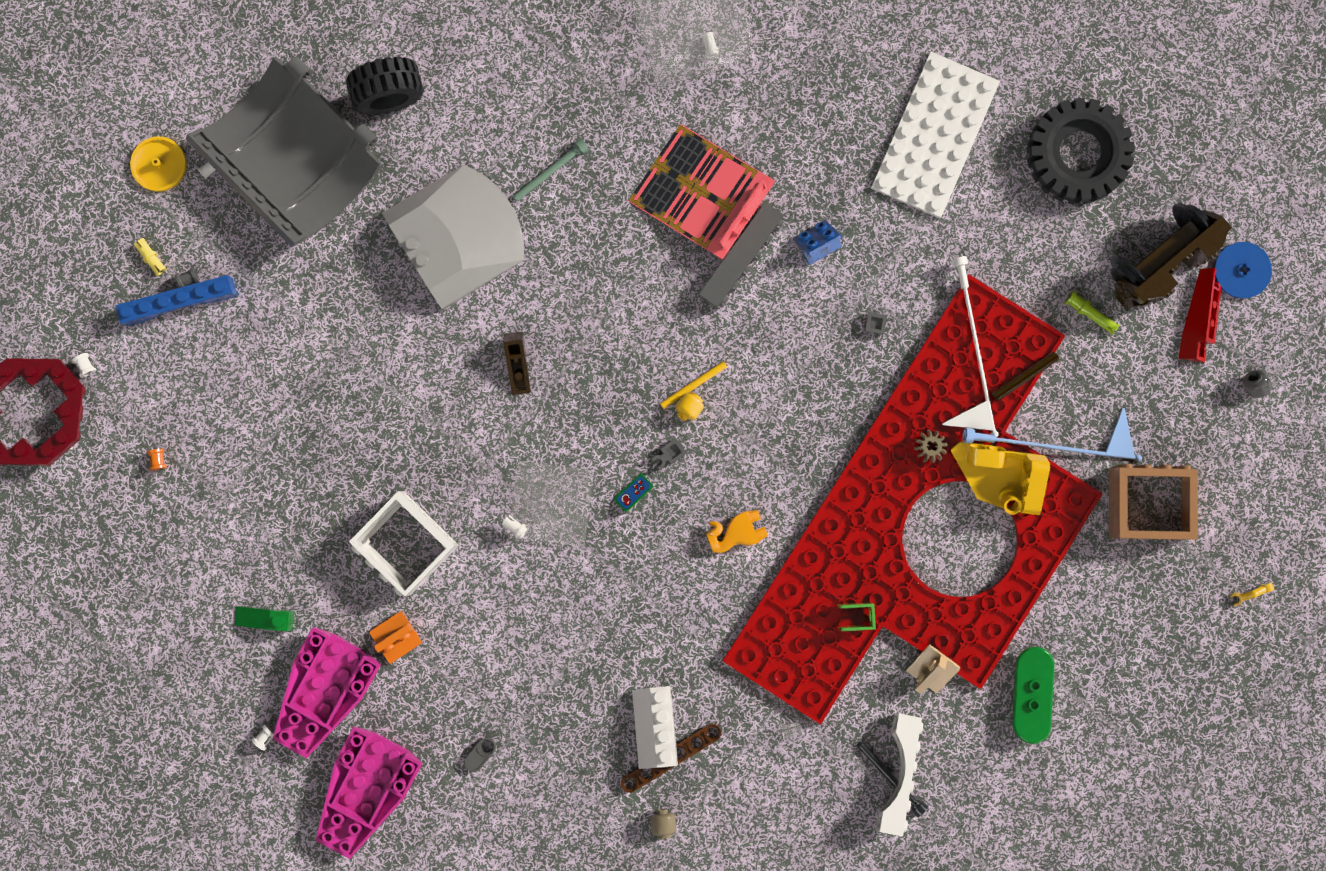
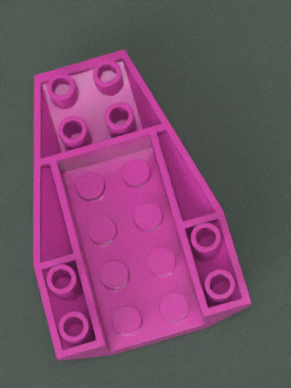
[273,627,381,759]
[316,726,423,859]

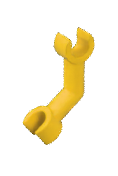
[1230,582,1274,606]

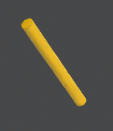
[660,361,727,409]

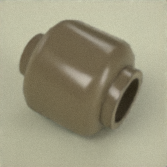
[650,809,676,839]

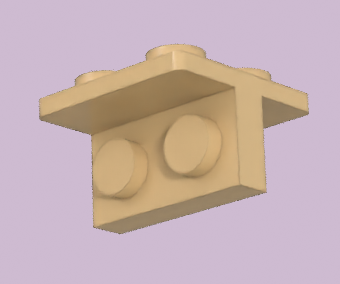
[906,645,960,695]

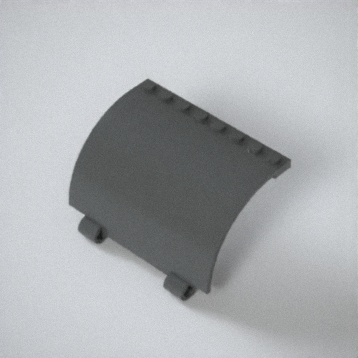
[186,56,382,247]

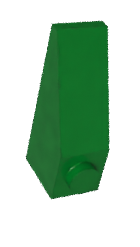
[235,606,294,631]

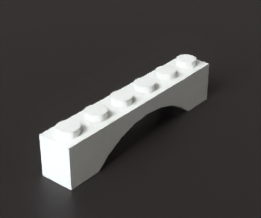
[875,713,923,836]

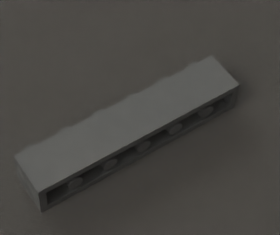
[698,202,784,310]

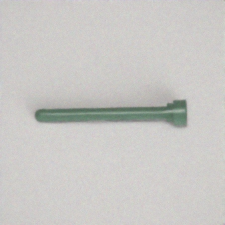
[513,138,589,202]

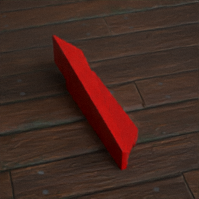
[1178,268,1221,363]

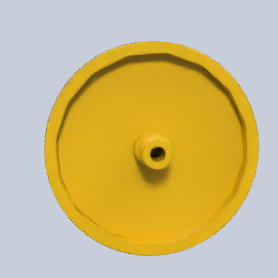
[130,136,187,192]

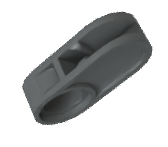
[465,737,496,772]

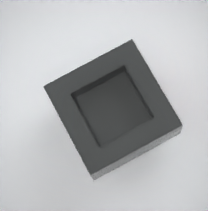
[864,312,887,335]

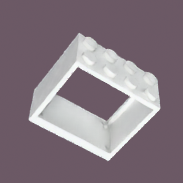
[349,491,459,596]

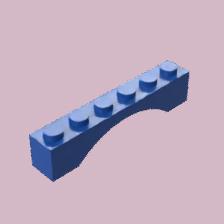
[115,275,238,326]

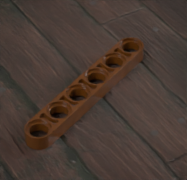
[621,723,721,793]

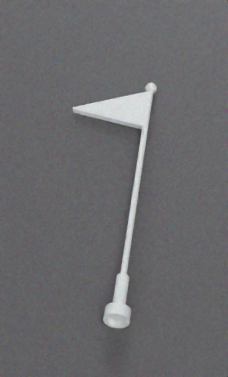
[942,256,998,437]

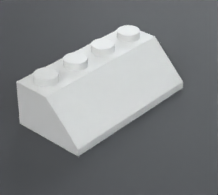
[632,686,678,769]

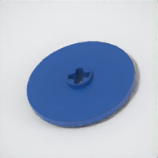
[1214,242,1272,299]

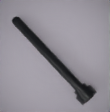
[857,741,928,818]

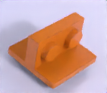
[370,611,422,664]

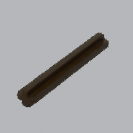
[992,352,1059,401]

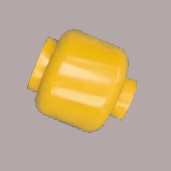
[675,392,704,421]

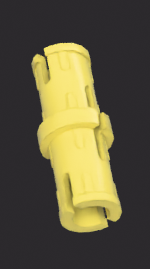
[134,238,167,276]

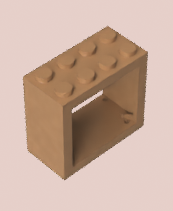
[1109,464,1198,540]

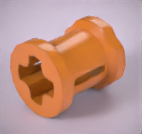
[146,449,167,471]

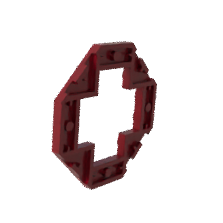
[0,358,86,466]

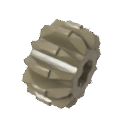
[914,430,947,463]

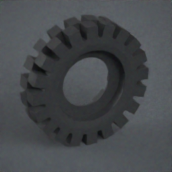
[1026,98,1135,204]

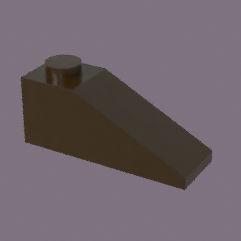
[503,331,531,395]

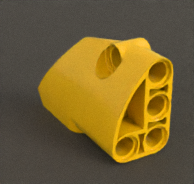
[951,442,1050,515]

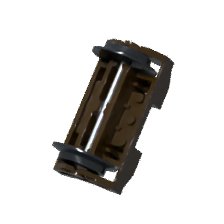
[1110,203,1232,311]

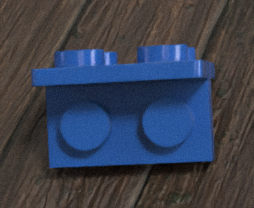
[794,220,842,265]

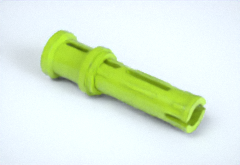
[1064,290,1119,335]

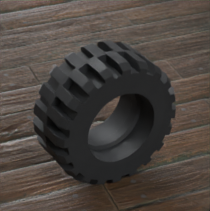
[346,56,424,115]

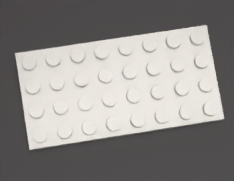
[871,52,1000,218]

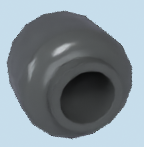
[1243,370,1272,398]

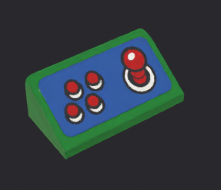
[614,473,654,513]

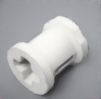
[71,353,97,378]
[251,724,275,751]

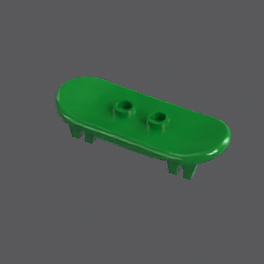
[1012,646,1055,744]

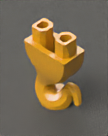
[706,510,768,553]

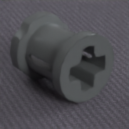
[175,267,201,288]

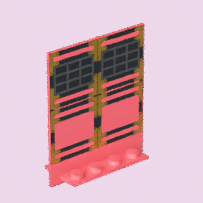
[628,124,775,260]

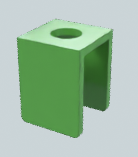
[837,603,876,631]

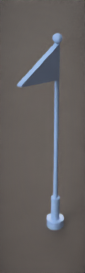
[962,408,1142,462]

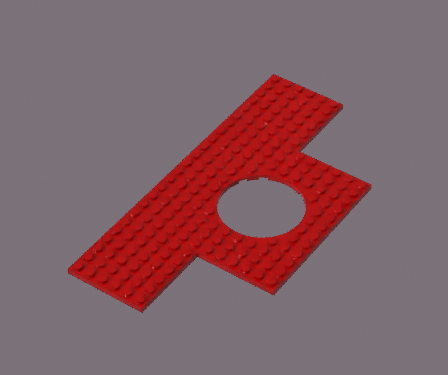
[722,274,1103,725]

